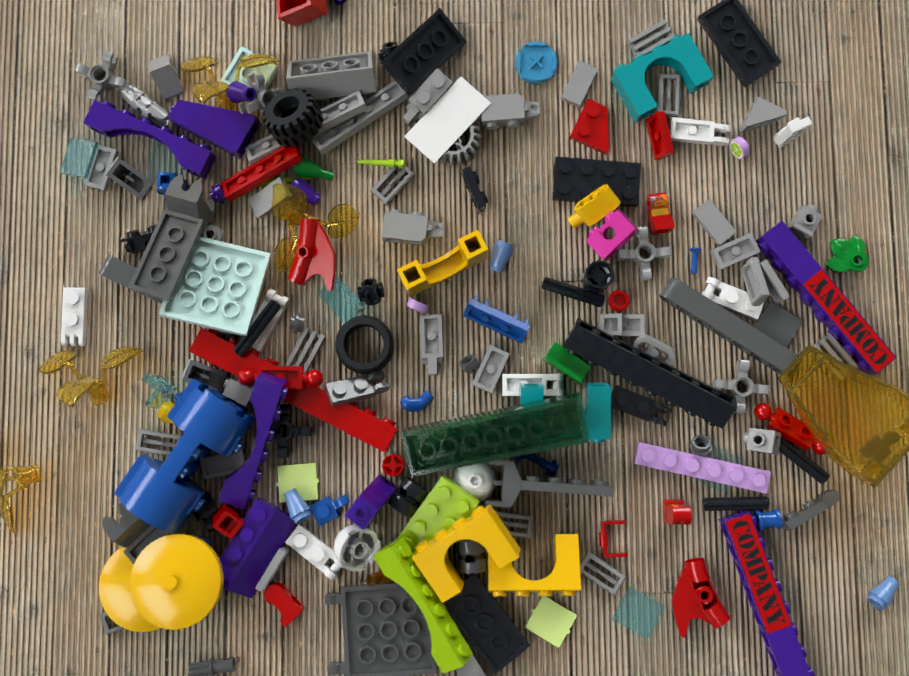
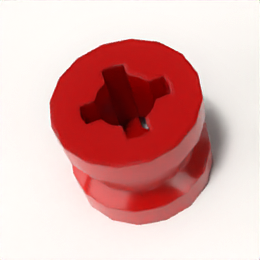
[382,454,405,476]

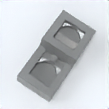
[600,313,645,337]

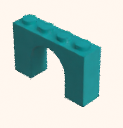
[610,33,714,123]
[519,383,611,443]

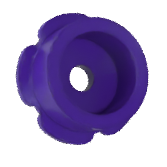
[209,184,227,204]

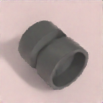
[457,539,488,574]

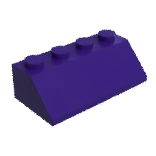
[219,497,296,598]

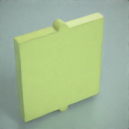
[276,463,320,503]
[525,597,577,648]

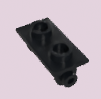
[121,225,156,254]

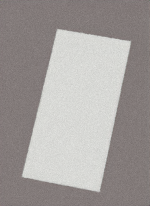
[404,77,491,164]

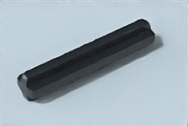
[541,277,605,307]
[233,300,280,358]
[779,436,830,484]
[702,496,770,511]

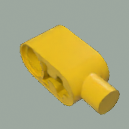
[568,184,621,229]

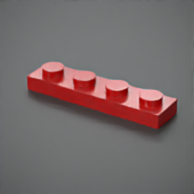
[221,145,303,202]

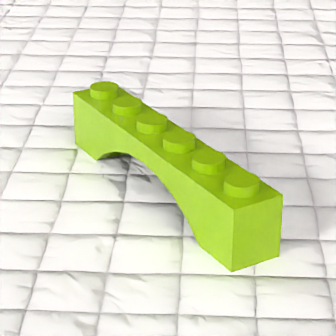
[373,537,473,674]

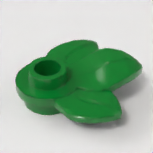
[825,235,869,273]

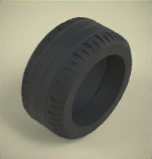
[335,315,394,374]

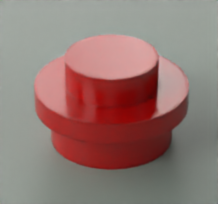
[608,290,630,312]

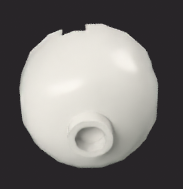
[453,458,497,502]
[334,524,380,572]

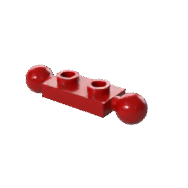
[238,366,323,389]
[754,403,831,455]

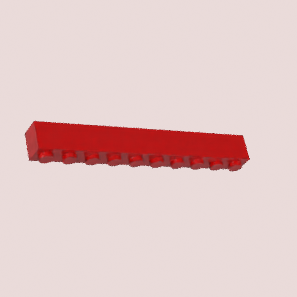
[189,328,398,453]

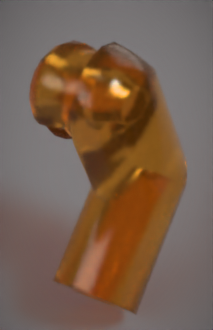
[367,570,395,586]

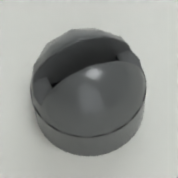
[459,354,479,373]

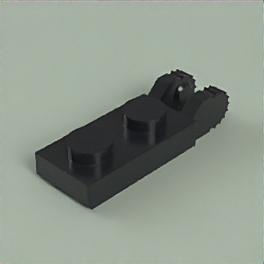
[611,385,672,427]

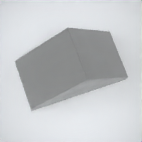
[149,54,185,100]
[739,96,787,133]
[105,156,154,199]
[180,359,228,391]

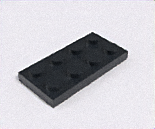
[697,0,782,87]
[380,8,467,96]
[552,157,641,207]
[443,573,531,674]

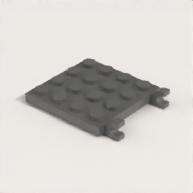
[325,582,437,676]

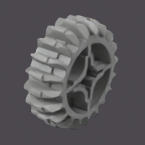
[441,120,481,166]

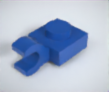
[310,494,350,527]

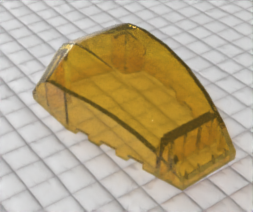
[778,344,909,488]

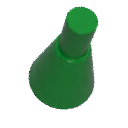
[294,156,334,181]

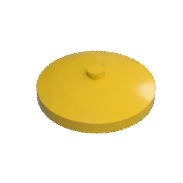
[130,534,224,630]
[99,547,160,632]

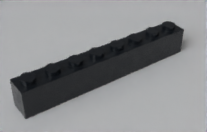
[563,318,737,429]

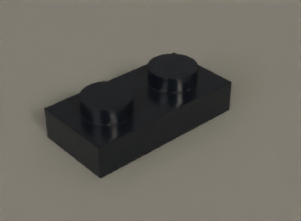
[462,166,488,214]

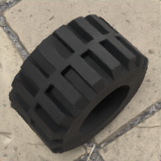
[262,88,323,147]

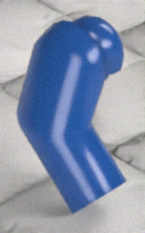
[400,390,434,412]

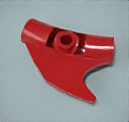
[288,218,336,291]
[672,558,731,638]

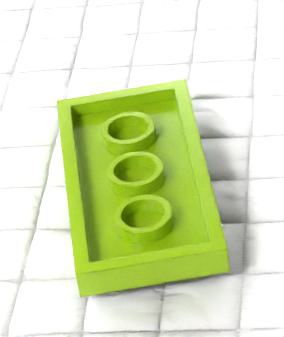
[396,474,480,554]

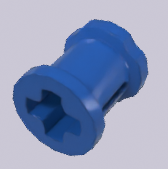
[754,509,783,531]

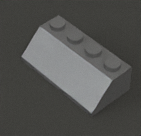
[286,51,376,101]

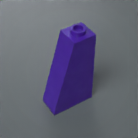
[168,100,261,159]
[344,474,397,530]

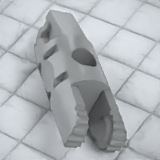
[122,85,169,128]

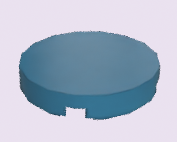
[515,41,558,85]

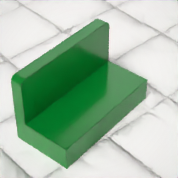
[542,342,591,385]

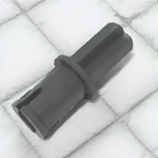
[189,657,236,676]

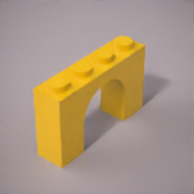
[397,230,488,298]
[412,504,521,603]
[487,534,581,597]

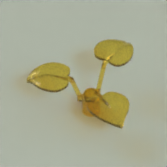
[180,53,279,110]
[272,184,359,272]
[39,346,143,408]
[0,464,41,533]

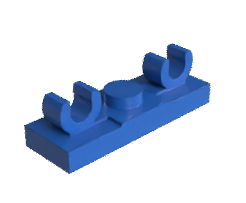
[463,296,530,343]

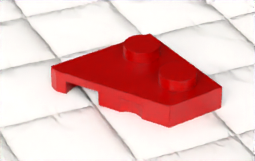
[569,99,609,155]

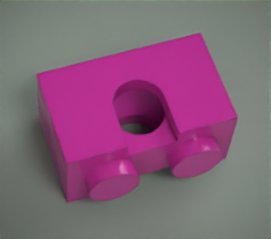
[586,210,639,260]

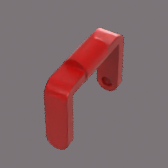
[599,520,628,558]

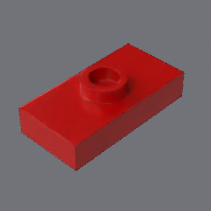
[645,111,674,160]

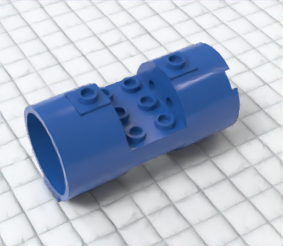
[113,378,256,534]

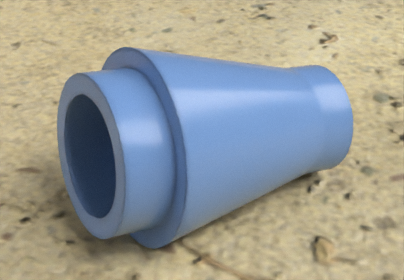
[489,240,514,273]
[284,488,311,524]
[867,576,900,611]

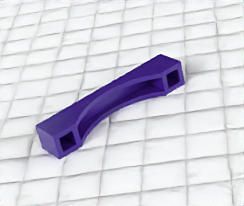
[83,100,216,180]
[218,372,289,510]

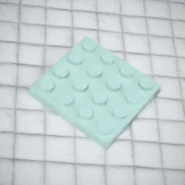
[159,237,272,336]

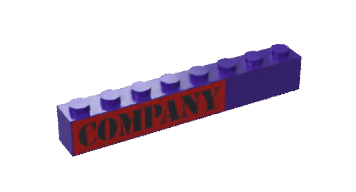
[756,221,897,376]
[718,510,815,676]

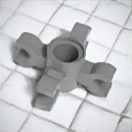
[75,50,130,103]
[238,73,285,126]
[616,227,672,281]
[712,360,770,414]

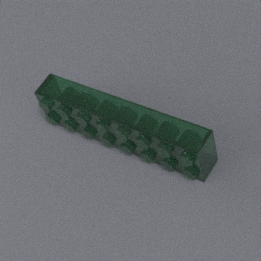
[401,392,590,477]

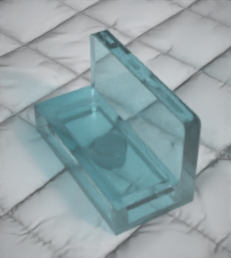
[318,275,365,323]
[141,372,178,409]

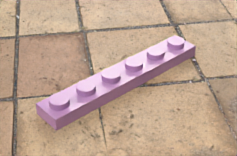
[634,442,771,494]

